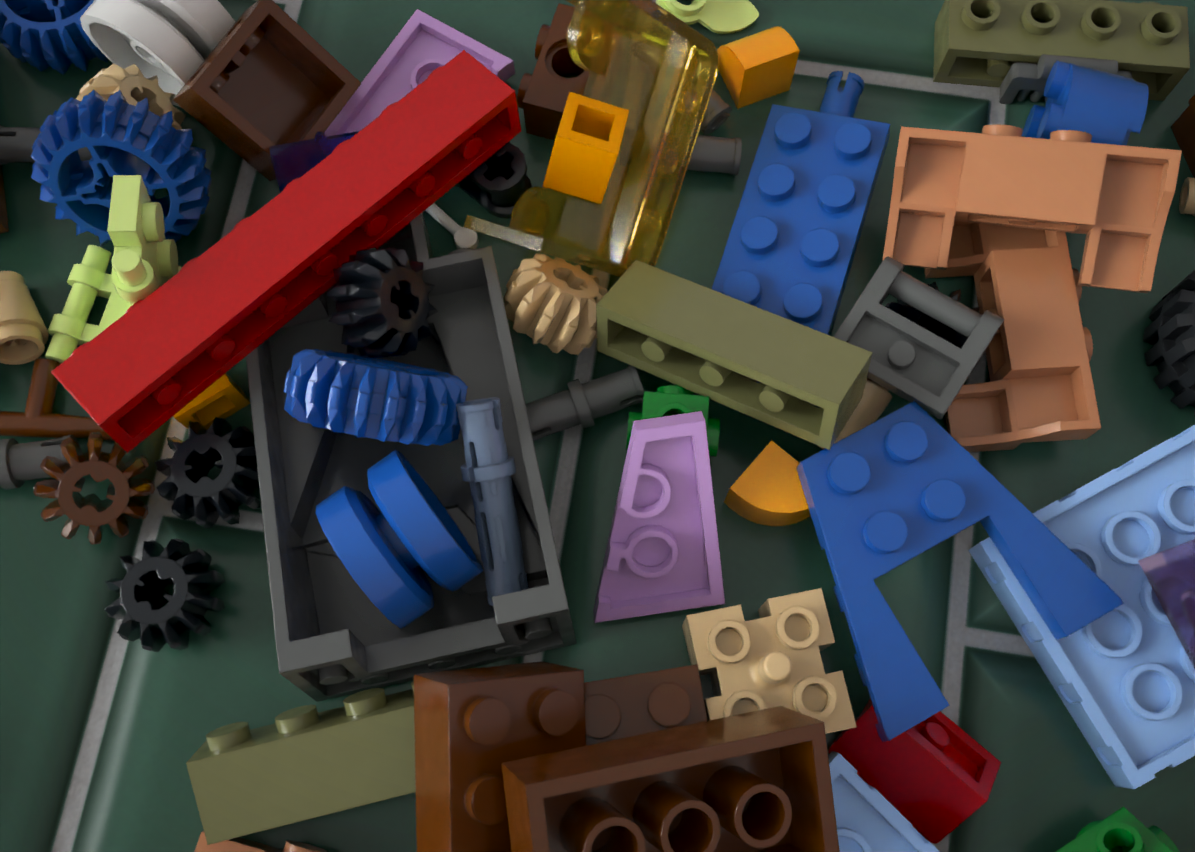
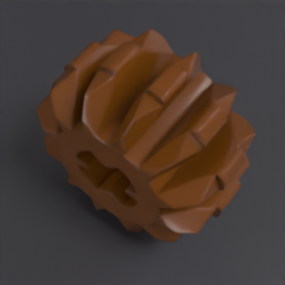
[34,432,155,545]

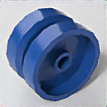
[316,450,484,629]

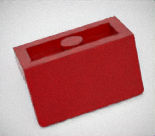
[829,698,1001,844]

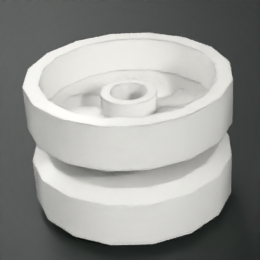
[80,0,235,107]

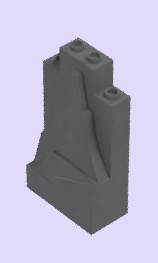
[246,212,577,702]

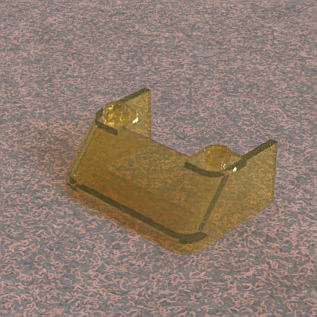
[464,0,718,277]

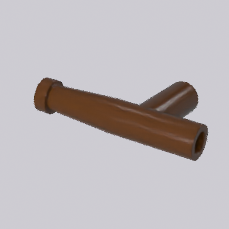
[0,359,114,441]

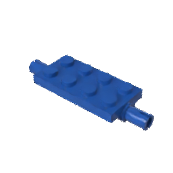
[712,71,890,383]

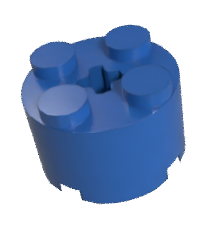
[1022,60,1149,145]

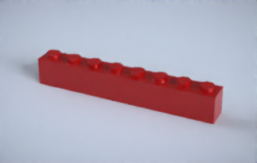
[51,50,521,453]

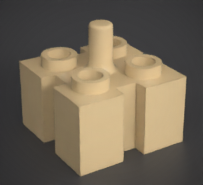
[682,588,857,734]

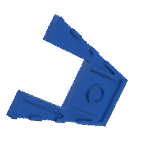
[796,401,1124,742]

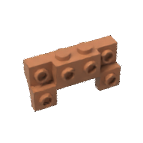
[882,124,1182,293]
[924,221,1101,452]

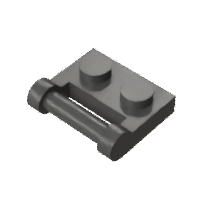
[834,256,1004,420]

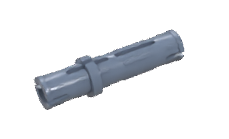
[456,397,529,606]

